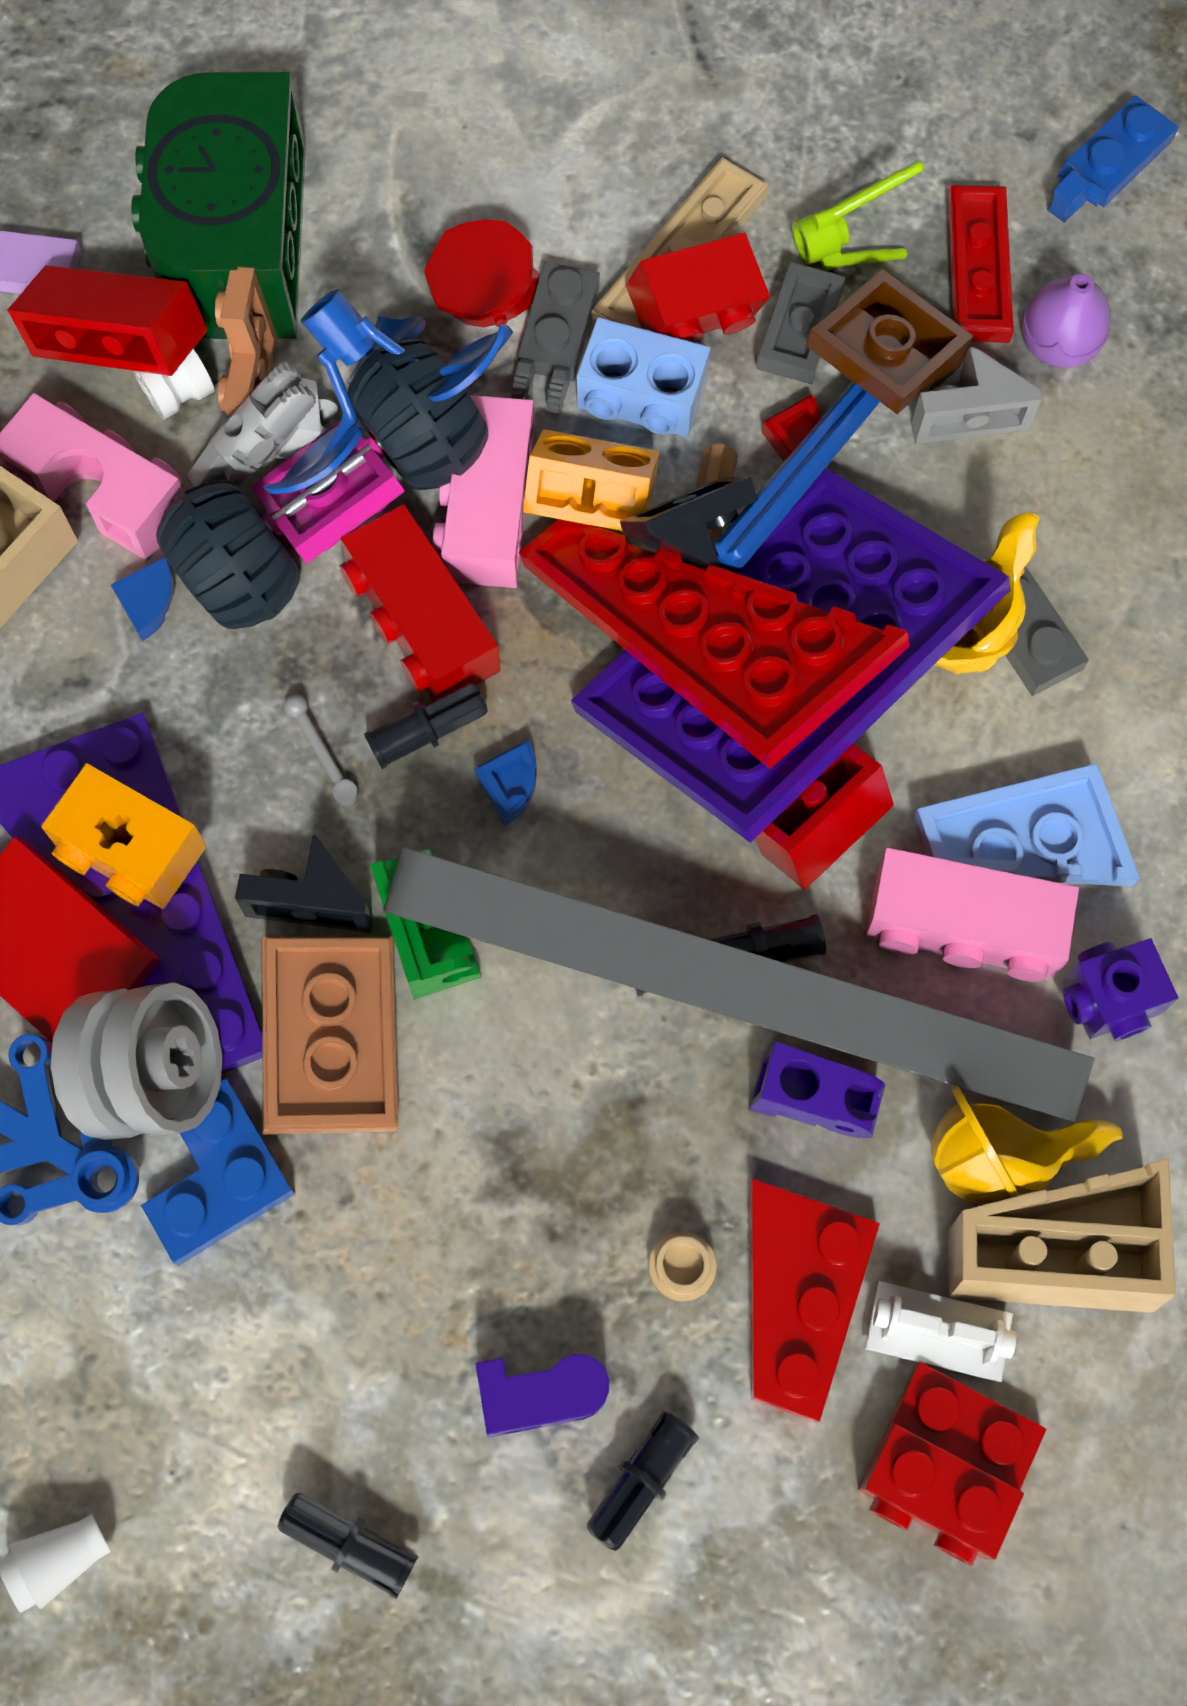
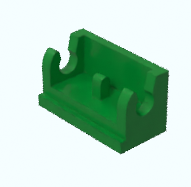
[370,849,481,1000]

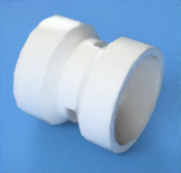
[133,349,215,420]

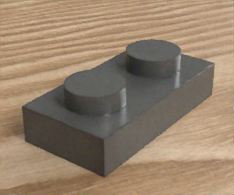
[756,262,846,385]
[1005,566,1089,696]

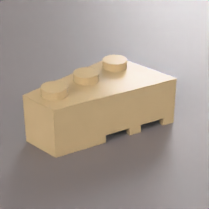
[948,1158,1176,1313]

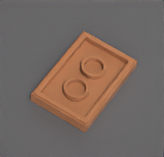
[261,936,398,1135]

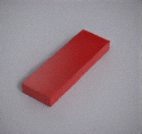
[947,185,1014,343]

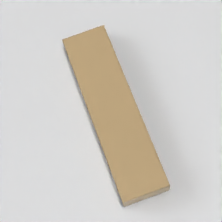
[591,157,768,329]

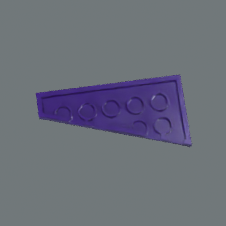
[0,712,262,1074]

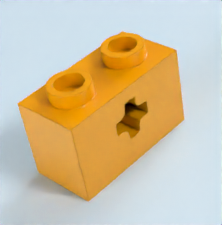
[41,763,207,910]

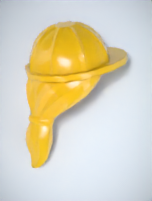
[934,512,1040,675]
[931,1085,1123,1205]

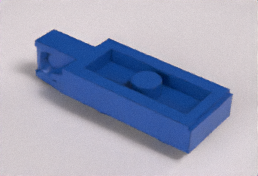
[1047,95,1179,223]

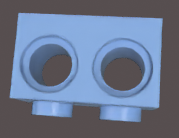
[577,317,711,438]

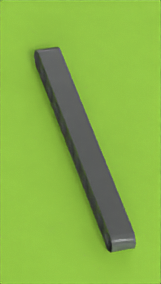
[383,847,1095,1122]

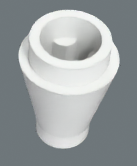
[0,1514,111,1613]

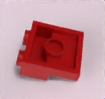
[858,1362,1047,1566]

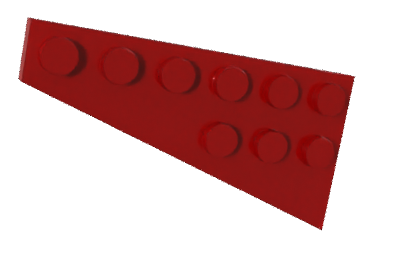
[519,519,910,769]

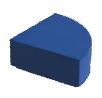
[111,557,175,641]
[474,739,537,826]

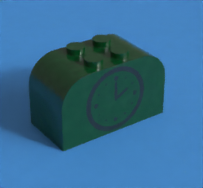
[131,72,306,339]

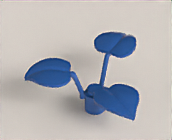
[263,289,513,494]

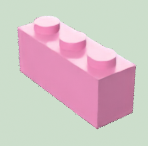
[433,395,535,588]
[864,847,1079,982]

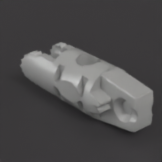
[187,361,316,487]

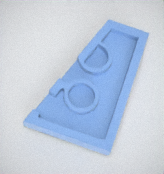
[914,764,1140,887]

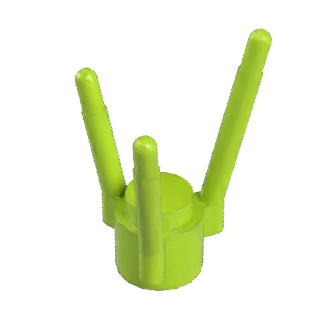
[792,161,924,272]

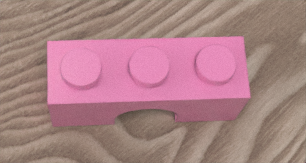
[0,393,183,561]

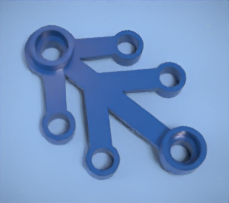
[0,1034,139,1225]

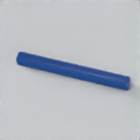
[715,381,880,571]

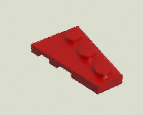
[750,1178,880,1423]

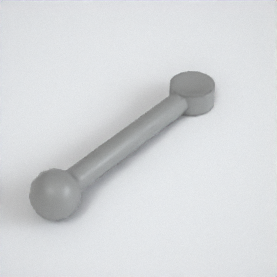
[284,694,358,806]

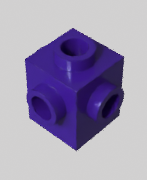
[1063,938,1179,1041]

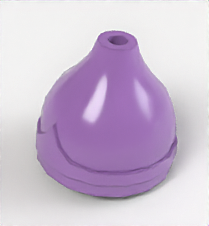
[1021,274,1111,368]

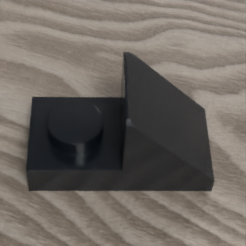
[619,477,758,569]
[235,835,373,933]

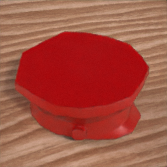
[424,219,540,328]

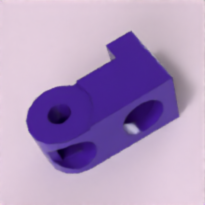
[749,1041,885,1138]
[475,1354,609,1438]

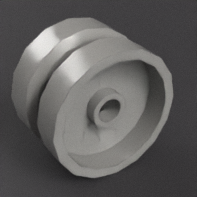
[51,982,222,1140]

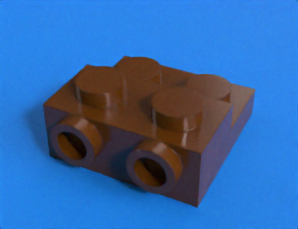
[806,269,973,415]

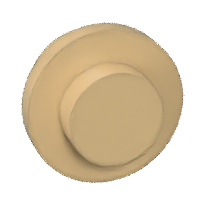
[648,1232,717,1302]

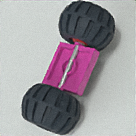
[156,339,489,629]

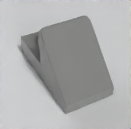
[911,347,1042,444]

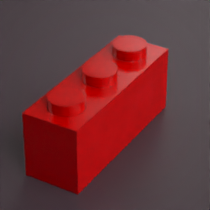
[7,265,208,376]
[339,504,501,700]

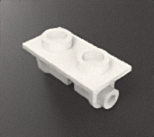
[865,1281,1017,1382]

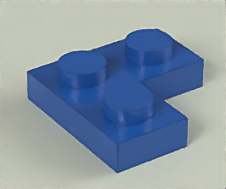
[141,1079,295,1266]

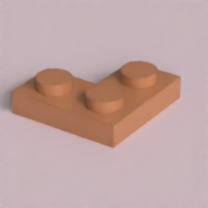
[215,267,278,418]

